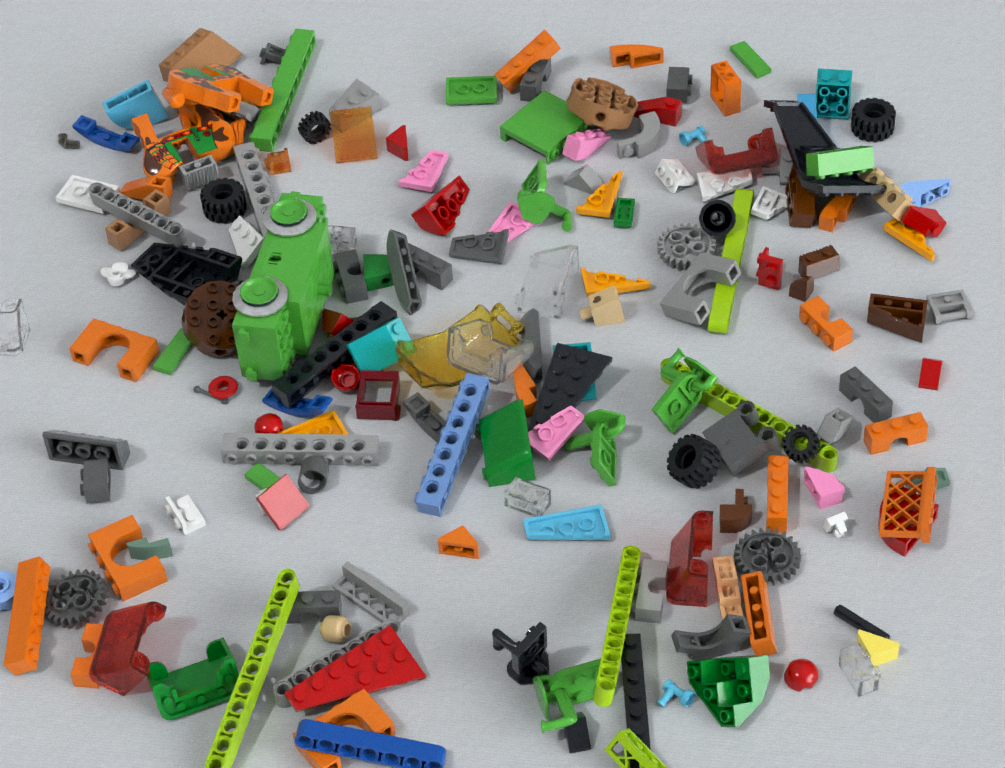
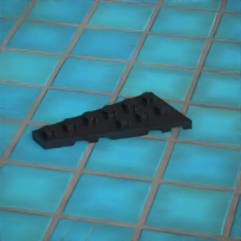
[528,343,613,432]

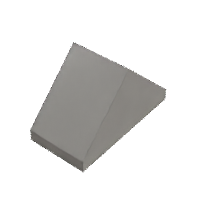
[564,164,604,194]

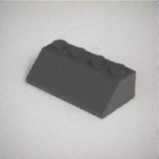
[42,430,130,470]

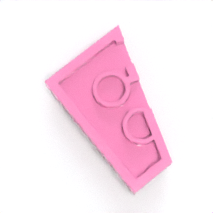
[398,150,449,192]
[488,201,535,243]
[528,406,584,461]

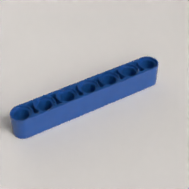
[294,719,447,768]

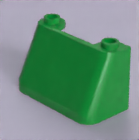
[476,399,536,487]
[143,637,239,720]

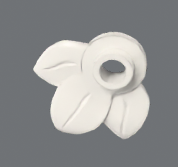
[101,262,137,286]

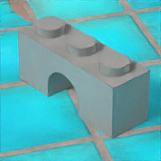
[632,559,668,623]

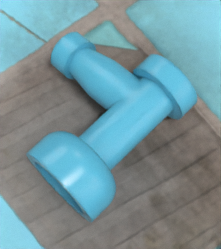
[679,126,710,147]
[657,679,696,708]

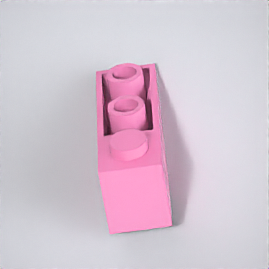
[562,128,611,161]

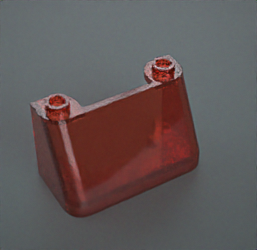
[695,127,778,175]
[666,510,713,607]
[89,601,167,696]

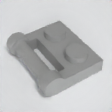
[926,289,973,324]

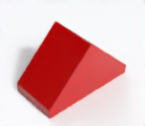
[386,125,408,161]
[918,357,943,391]

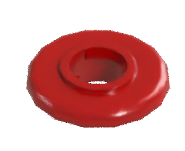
[208,376,238,399]

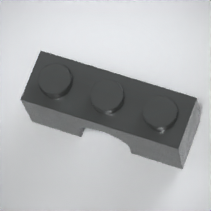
[519,58,552,102]
[408,243,453,290]
[333,249,368,304]
[839,366,893,423]
[279,590,342,624]

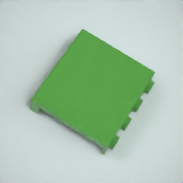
[500,90,593,164]

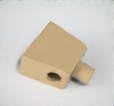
[579,285,625,326]

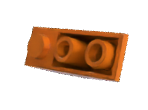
[119,175,173,200]

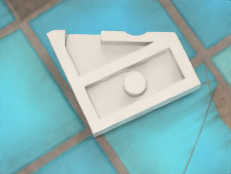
[750,186,787,220]

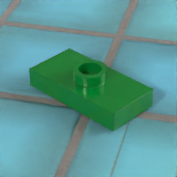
[614,198,635,228]

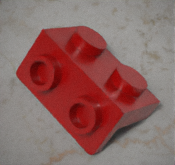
[756,247,783,290]

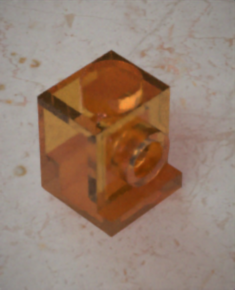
[264,148,291,175]

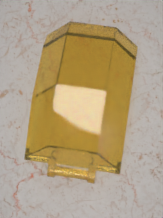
[395,303,527,390]

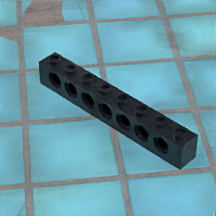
[271,301,397,408]

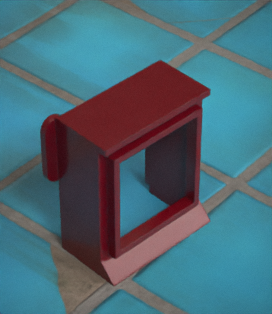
[355,370,401,421]

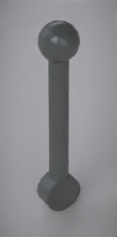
[193,386,229,405]

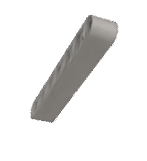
[88,182,187,246]
[273,619,403,708]

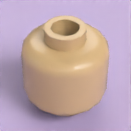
[319,615,352,643]

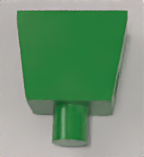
[363,254,394,291]

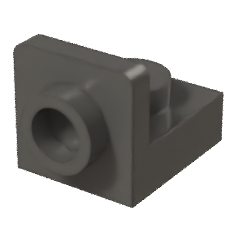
[259,43,285,65]

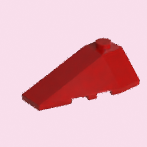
[411,175,470,236]

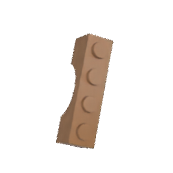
[105,189,172,251]

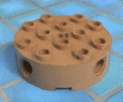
[566,77,638,131]

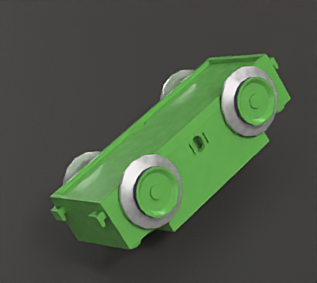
[232,191,335,381]

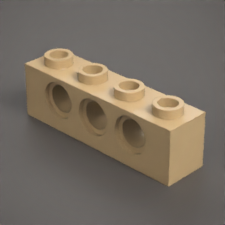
[859,167,915,223]

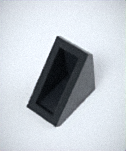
[561,712,591,754]

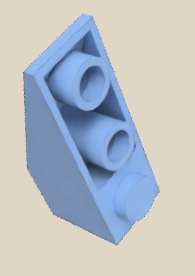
[899,179,951,207]

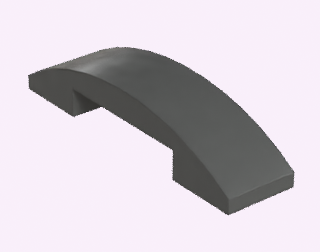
[403,392,453,444]

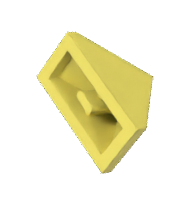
[856,629,900,668]

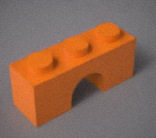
[799,296,853,352]
[863,412,928,455]
[70,623,116,689]

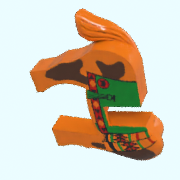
[162,64,274,113]
[131,104,246,185]

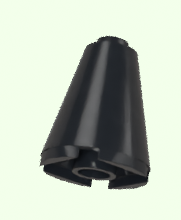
[699,200,736,236]

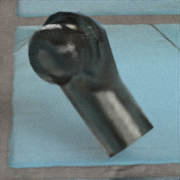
[58,133,80,149]

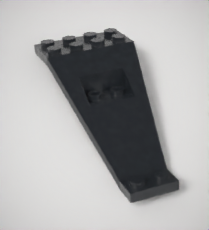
[763,100,883,196]

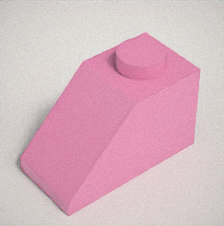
[804,467,845,509]

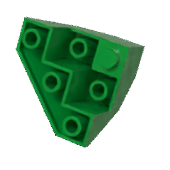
[687,655,770,727]

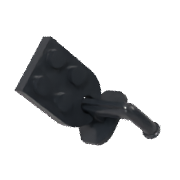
[492,622,550,685]

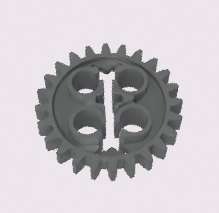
[734,527,801,586]
[44,569,109,628]

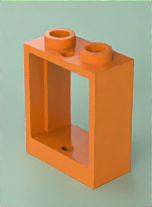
[710,60,741,117]

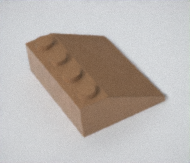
[159,28,242,82]

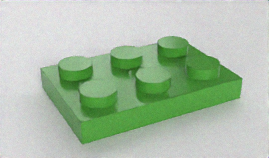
[446,76,497,105]

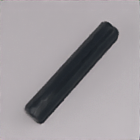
[833,605,890,639]

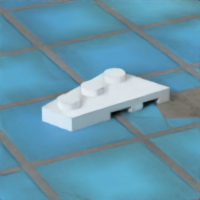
[697,167,753,202]
[229,215,264,270]

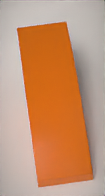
[610,44,664,69]
[819,193,857,232]
[514,360,537,418]

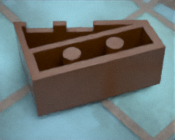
[785,165,817,228]
[867,293,928,343]

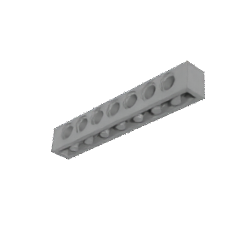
[233,142,276,238]
[221,433,380,466]

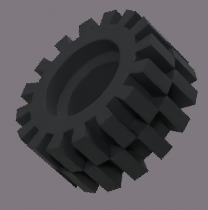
[298,111,331,144]
[782,424,821,463]

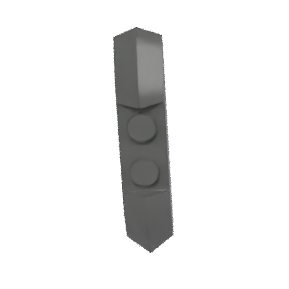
[386,229,422,315]
[517,308,543,383]

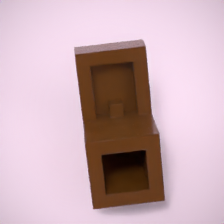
[719,489,752,533]

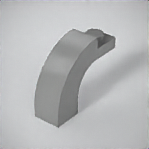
[617,111,660,159]

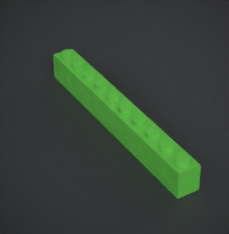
[249,29,316,152]

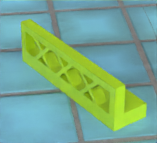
[604,728,668,768]

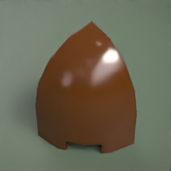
[789,276,814,302]

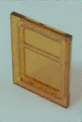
[330,106,378,164]

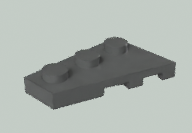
[449,229,510,265]

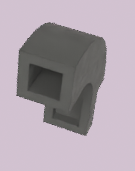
[671,614,751,660]

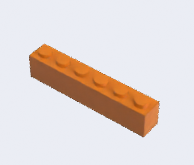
[4,556,51,676]

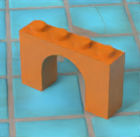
[69,318,159,382]
[87,515,168,602]
[292,689,395,768]

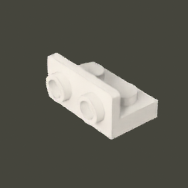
[655,159,695,193]
[164,495,206,535]

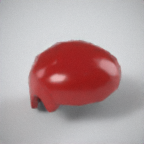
[331,364,361,393]
[254,413,284,434]
[784,659,819,692]

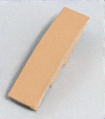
[712,556,743,620]

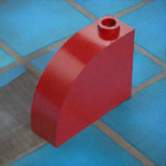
[878,483,939,557]

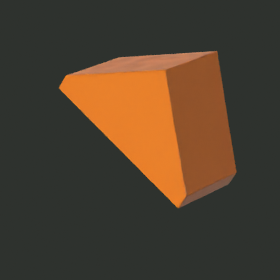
[438,525,479,559]

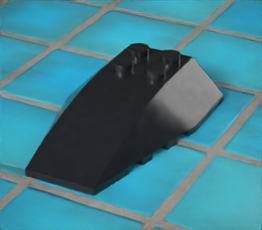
[131,243,242,303]

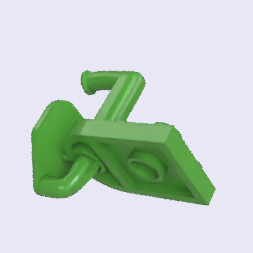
[517,159,572,231]
[651,348,718,434]
[563,409,626,487]
[532,658,601,733]

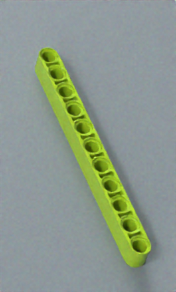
[708,188,754,334]
[661,358,838,473]
[593,545,641,707]
[205,568,300,768]

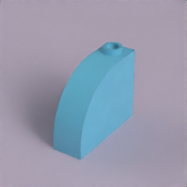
[102,80,169,129]

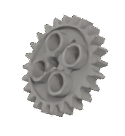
[657,223,717,270]

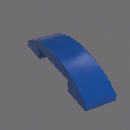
[72,115,140,151]
[262,388,333,417]

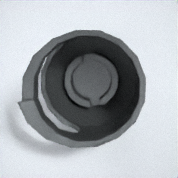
[297,456,329,494]

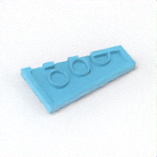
[523,504,611,540]

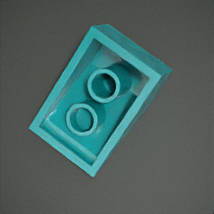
[346,317,417,373]

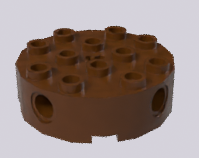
[181,280,238,358]

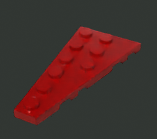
[284,625,426,712]

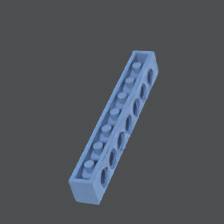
[414,373,491,517]

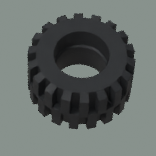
[851,97,896,142]
[200,178,247,223]
[667,434,721,489]

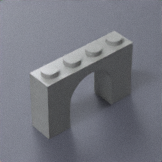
[659,252,742,325]

